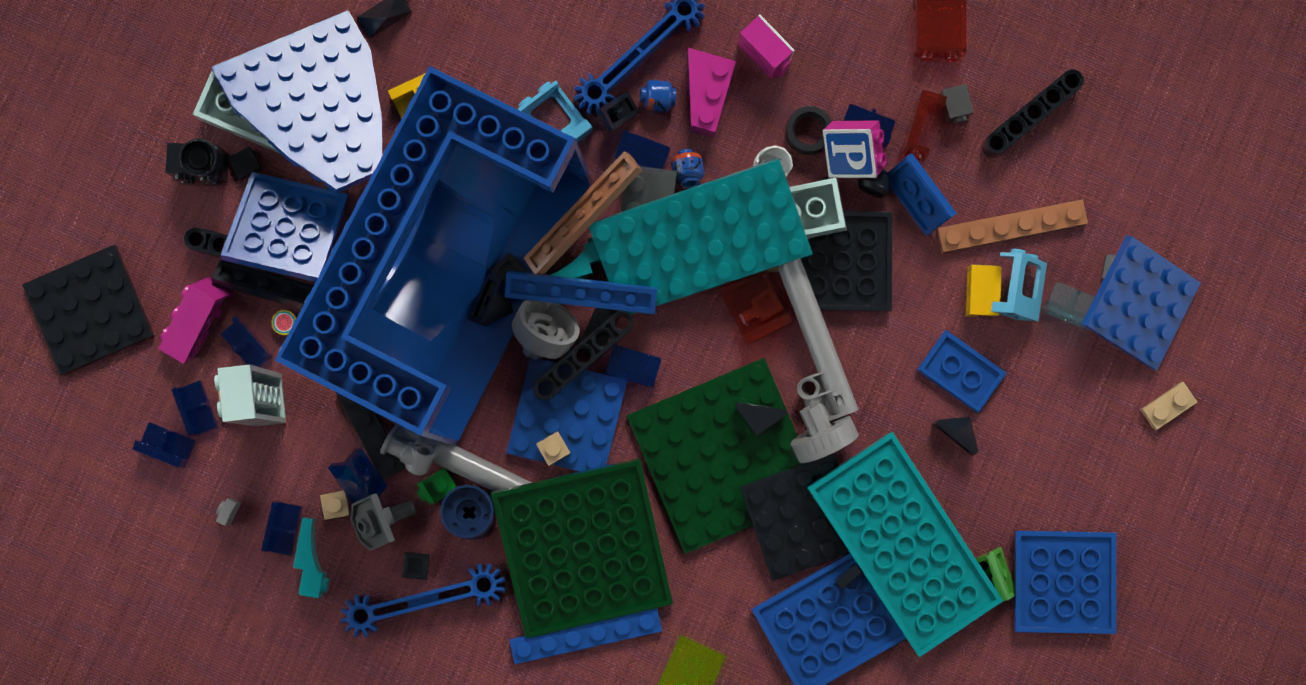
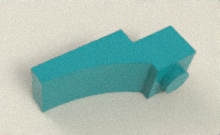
[551,237,601,279]
[293,517,330,598]

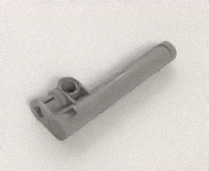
[777,259,859,421]
[380,423,532,491]

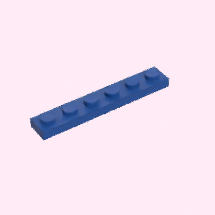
[505,271,658,314]
[509,608,662,664]

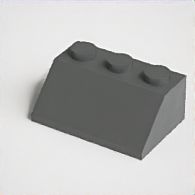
[621,166,677,212]

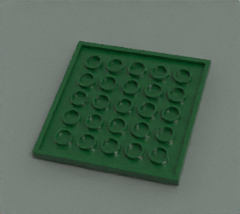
[627,358,801,554]
[491,458,673,638]

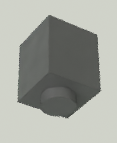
[938,84,974,125]

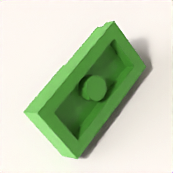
[977,547,1015,601]

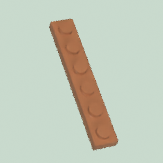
[524,151,643,275]
[936,199,1088,253]

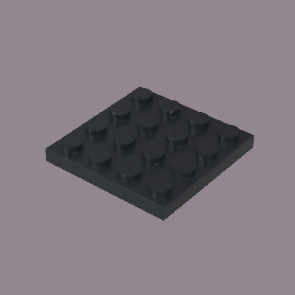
[792,211,893,312]
[22,245,155,376]
[739,453,850,581]

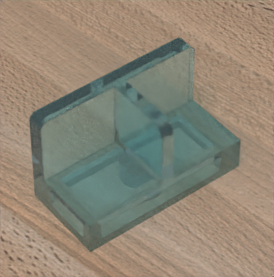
[1041,282,1095,330]

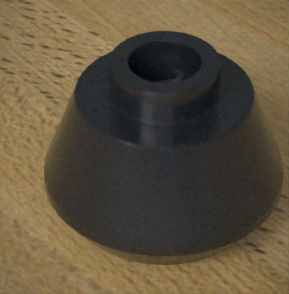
[857,169,890,198]

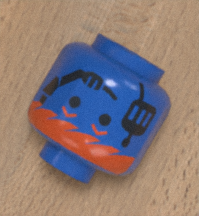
[639,80,676,113]
[671,149,705,188]

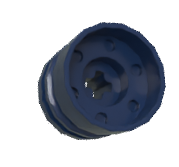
[440,485,497,541]

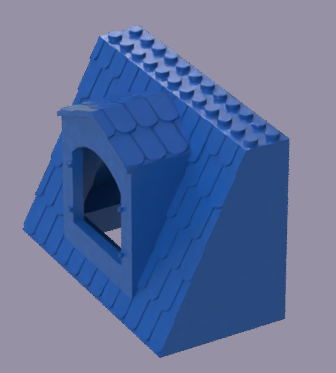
[275,66,593,446]

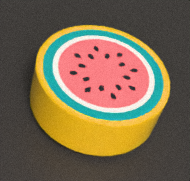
[272,310,297,336]

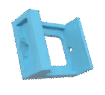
[518,80,593,143]
[991,249,1047,322]

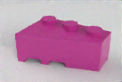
[687,48,736,137]
[158,277,235,364]

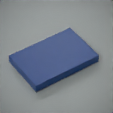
[887,153,957,236]
[916,330,1006,413]

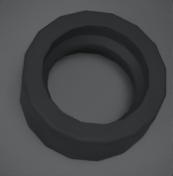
[785,106,832,155]

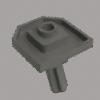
[350,493,416,551]

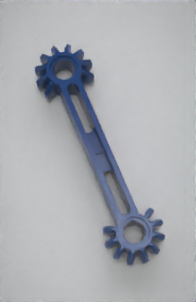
[574,0,705,115]
[340,563,506,637]

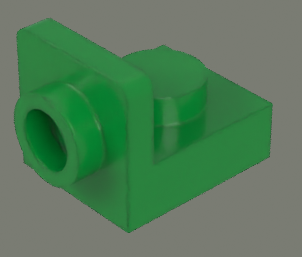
[417,468,457,505]

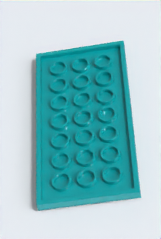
[589,158,812,315]
[807,432,1003,657]

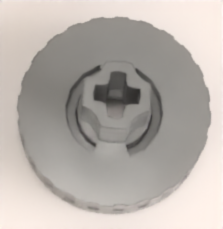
[512,300,580,360]
[791,402,859,463]

